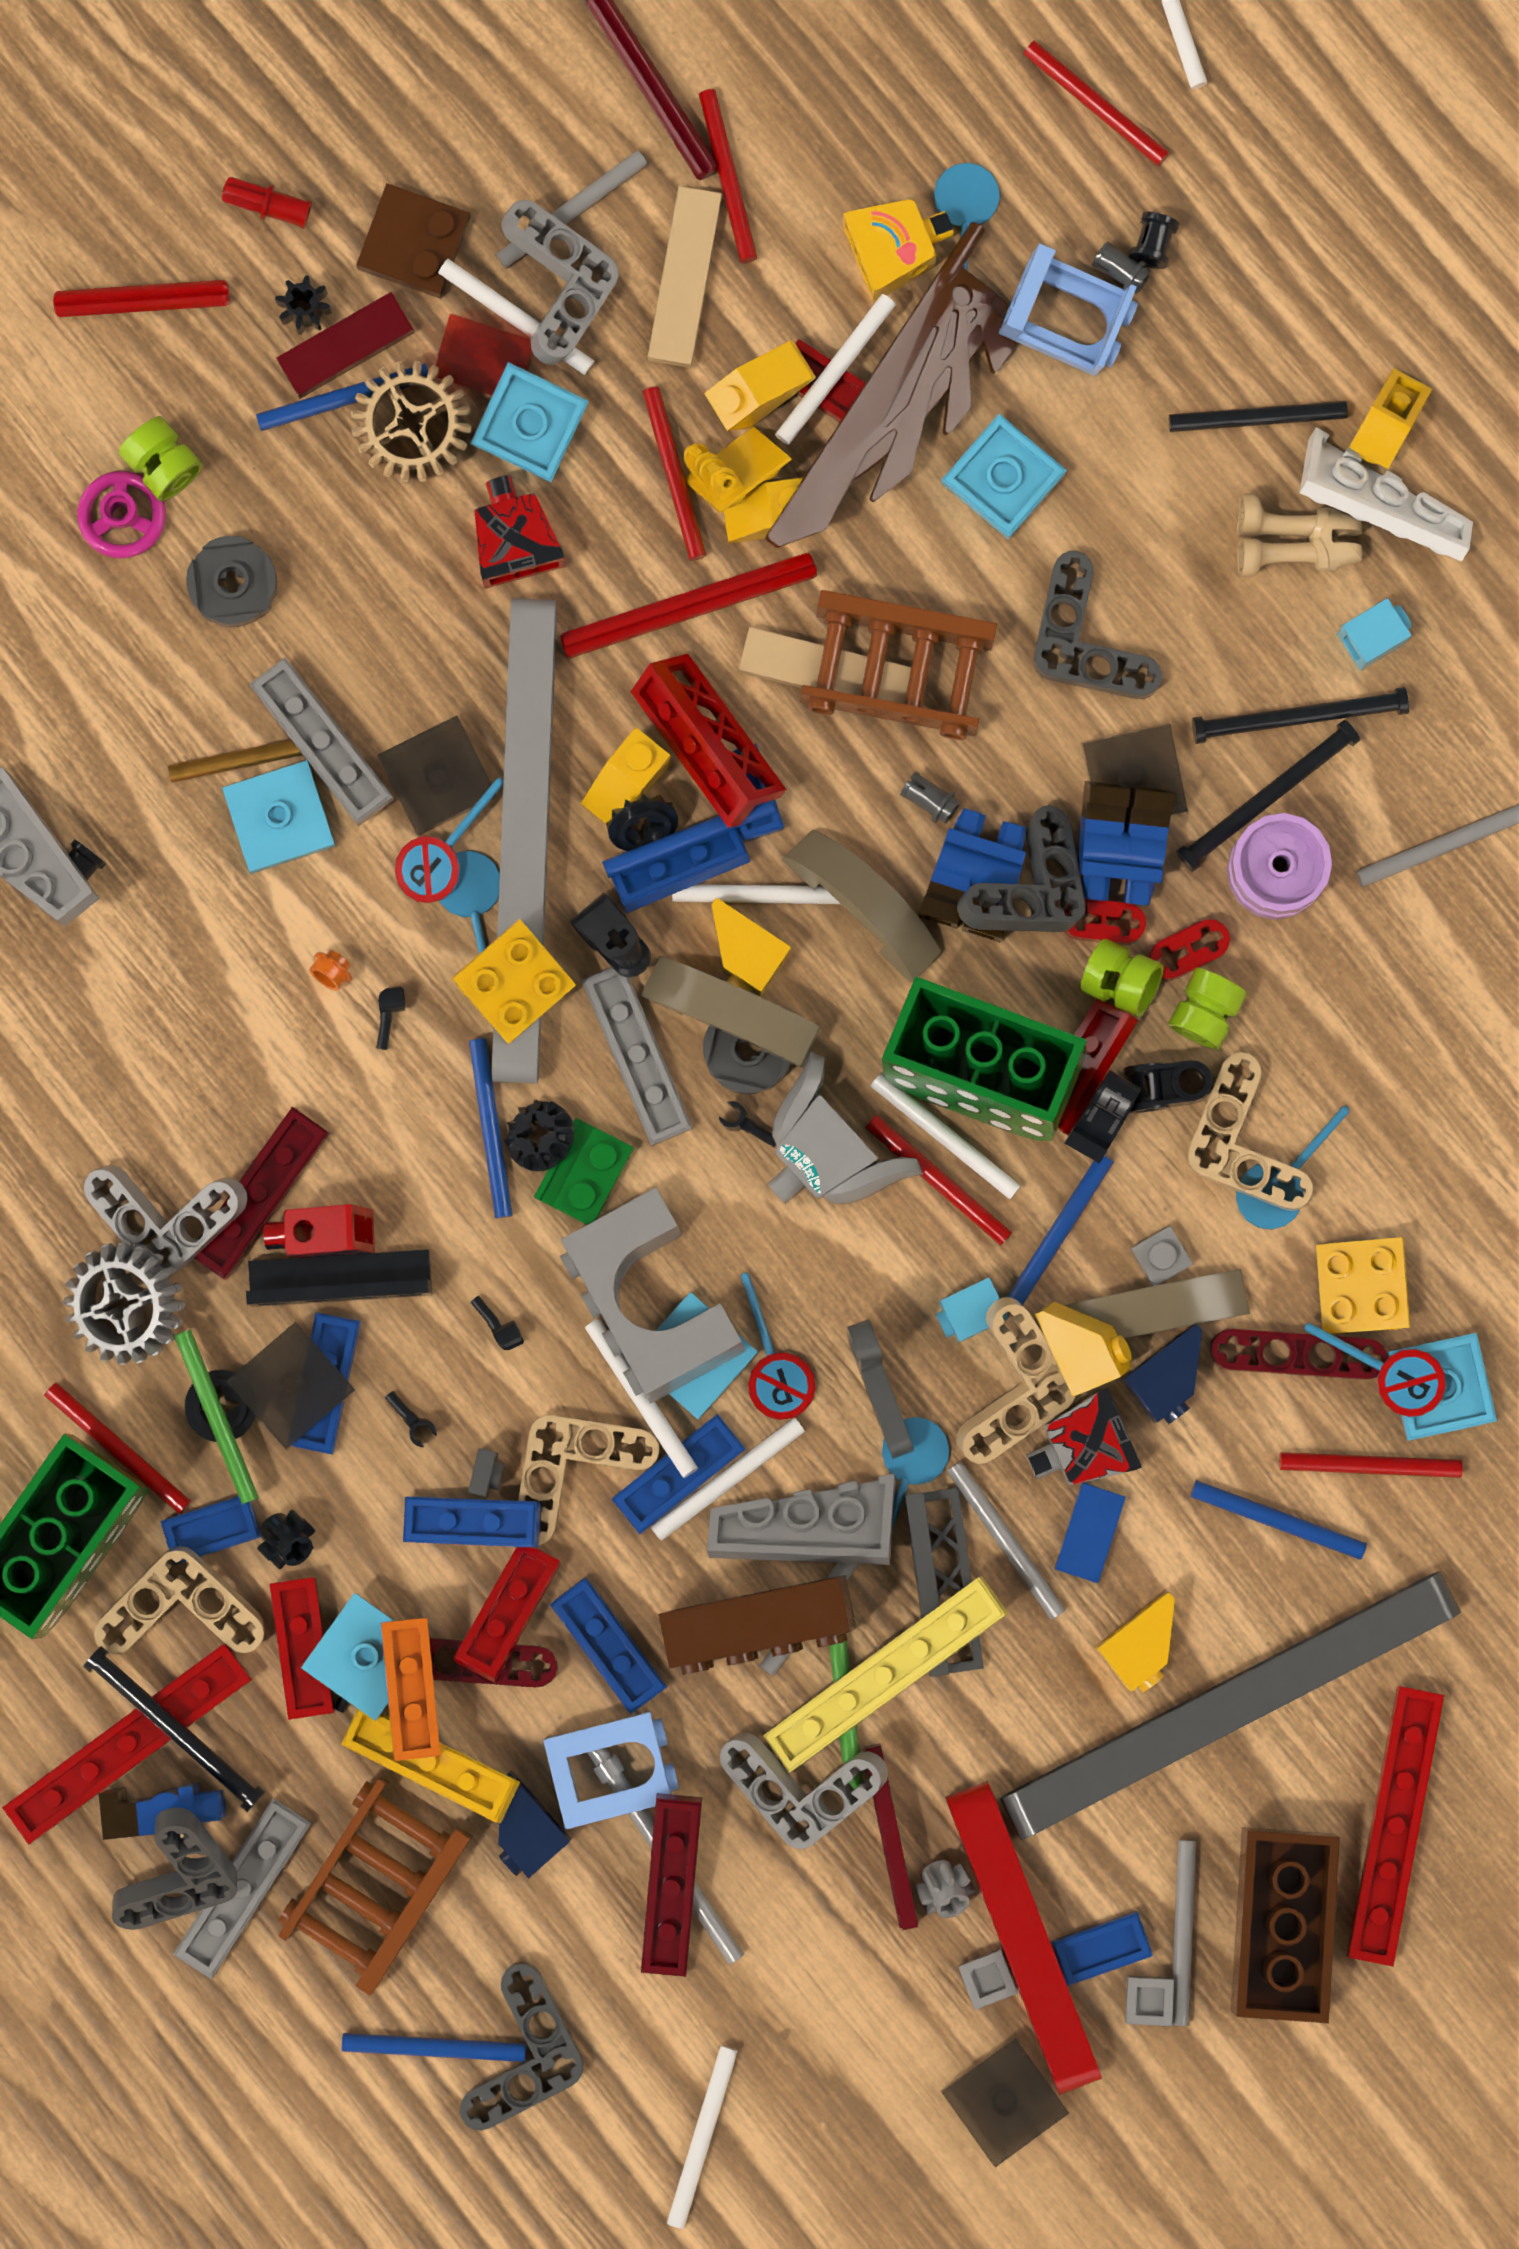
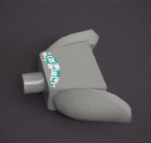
[768,1050,923,1204]

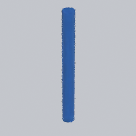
[256,363,428,431]
[602,801,776,878]
[469,1038,513,1219]
[1006,1156,1114,1305]
[1190,1480,1367,1560]
[342,2033,526,2062]

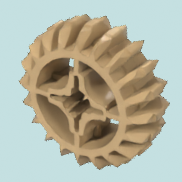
[351,361,471,483]

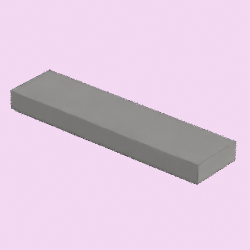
[249,658,394,827]
[581,968,693,1147]
[173,1798,312,1979]

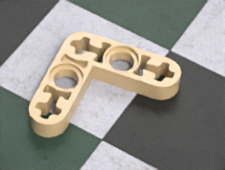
[1187,1052,1313,1211]
[956,1297,1075,1464]
[518,1415,660,1545]
[94,1546,266,1655]

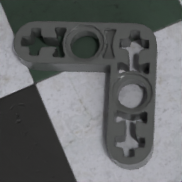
[1033,551,1162,699]
[957,805,1085,932]
[847,1319,914,1459]
[112,1808,237,1930]
[460,1962,584,2131]

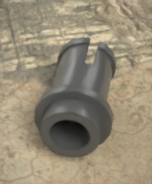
[1092,241,1152,294]
[900,771,960,824]

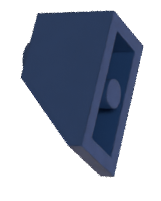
[1121,1324,1202,1425]
[498,1770,572,1879]

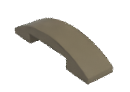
[782,830,942,983]
[641,956,821,1068]
[1064,1269,1250,1339]

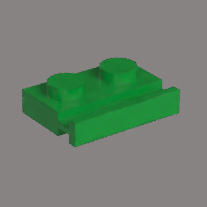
[534,1118,634,1225]

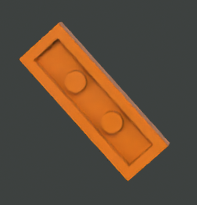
[380,1617,441,1761]

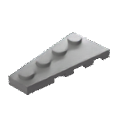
[0,767,100,927]
[707,1473,896,1565]

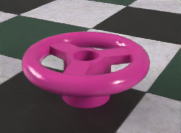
[77,471,166,558]

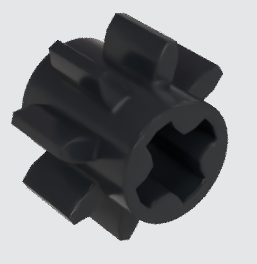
[275,276,332,335]
[257,1510,316,1569]

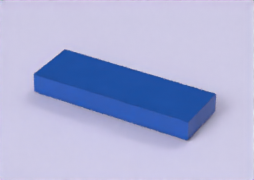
[611,828,751,913]
[288,1312,361,1455]
[612,1414,746,1535]
[403,1497,541,1548]
[549,1577,667,1715]

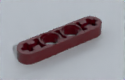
[1210,1329,1388,1380]
[429,1638,558,1688]

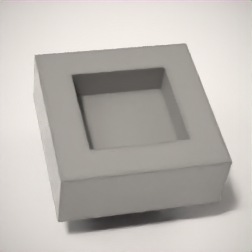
[1130,1226,1193,1286]
[958,1949,1017,2010]
[1125,1976,1174,2026]

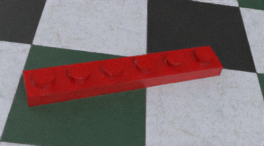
[2,1643,253,1845]
[1346,1685,1444,1967]

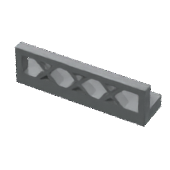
[904,1488,984,1677]

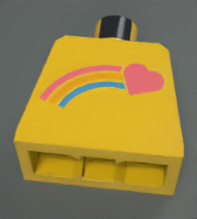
[842,199,954,302]

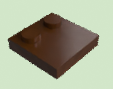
[356,183,471,299]

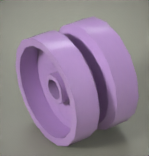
[1226,813,1332,920]

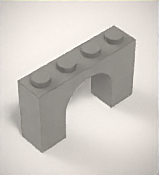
[560,1188,746,1404]

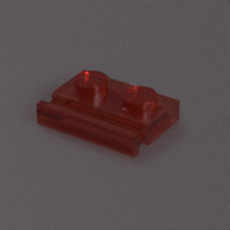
[436,313,533,396]

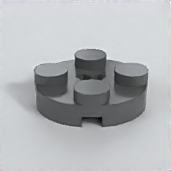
[186,536,277,627]
[703,1025,791,1095]

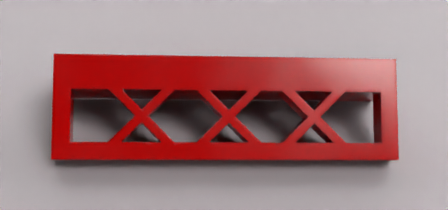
[630,653,787,828]

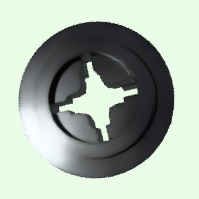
[606,794,678,851]
[504,1100,575,1172]
[185,1370,258,1442]

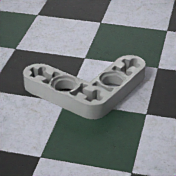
[501,200,619,365]
[84,1165,247,1273]
[720,1732,888,1849]

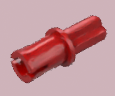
[222,177,312,229]

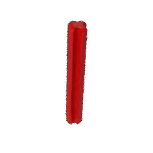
[53,280,230,317]

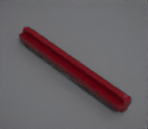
[586,0,717,180]

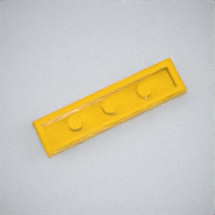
[341,1709,520,1824]

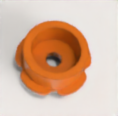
[309,950,352,991]

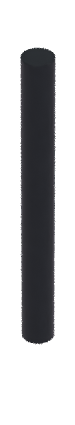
[1168,401,1348,432]

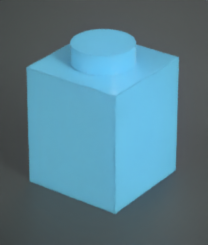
[1337,598,1412,671]
[935,1277,1009,1343]

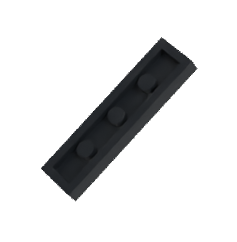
[246,1250,432,1307]

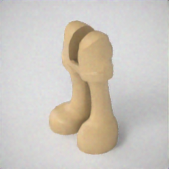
[1237,494,1362,577]

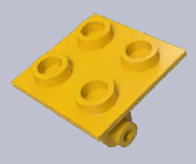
[684,426,792,513]
[451,919,576,1045]
[1316,1237,1410,1334]

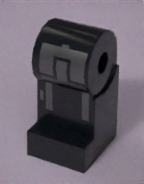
[1064,1070,1142,1164]

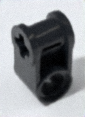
[569,892,651,978]
[1123,1060,1213,1113]

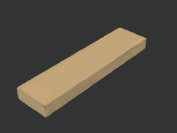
[648,186,722,368]
[738,627,911,704]

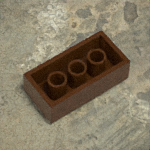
[658,1575,857,1675]
[1231,1827,1340,2023]

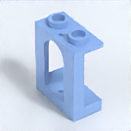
[998,243,1138,376]
[543,1711,679,1829]

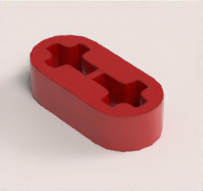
[1063,898,1146,945]
[1148,919,1230,981]

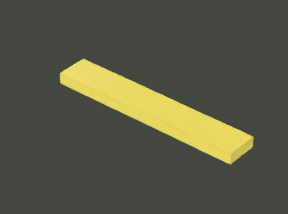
[763,1576,1009,1773]

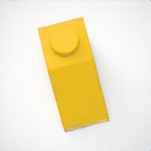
[704,340,816,431]
[1349,368,1432,469]
[724,477,804,544]
[580,727,672,825]
[711,897,791,997]
[1034,1301,1132,1397]
[1094,1591,1175,1693]

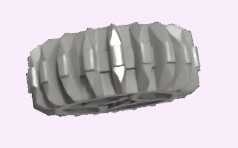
[62,1241,186,1365]

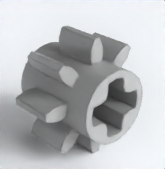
[914,1860,975,1918]

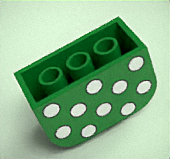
[882,976,1087,1141]
[0,1433,149,1639]

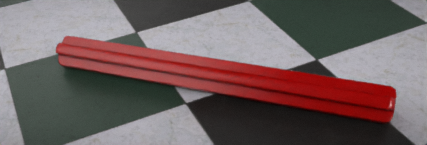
[560,553,817,658]

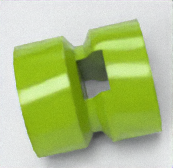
[118,416,203,502]
[1081,939,1164,1017]
[1167,968,1248,1051]

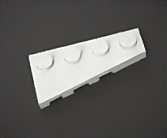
[1300,427,1473,562]

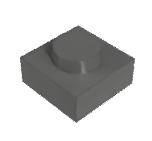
[468,1448,504,1497]

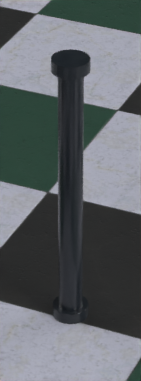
[1192,687,1409,744]
[1176,720,1361,872]
[83,1646,266,1812]

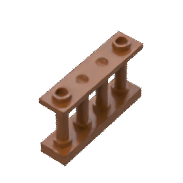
[800,590,997,740]
[277,1777,473,1996]

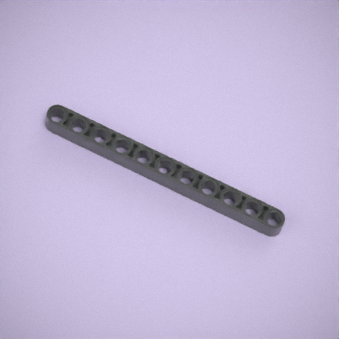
[1000,1571,1461,1840]

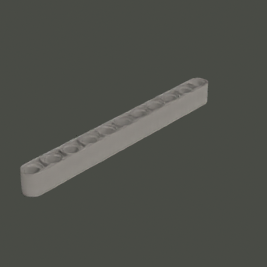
[492,598,557,1084]

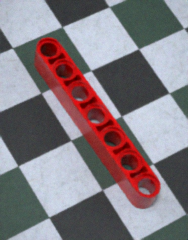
[945,1781,1102,2096]

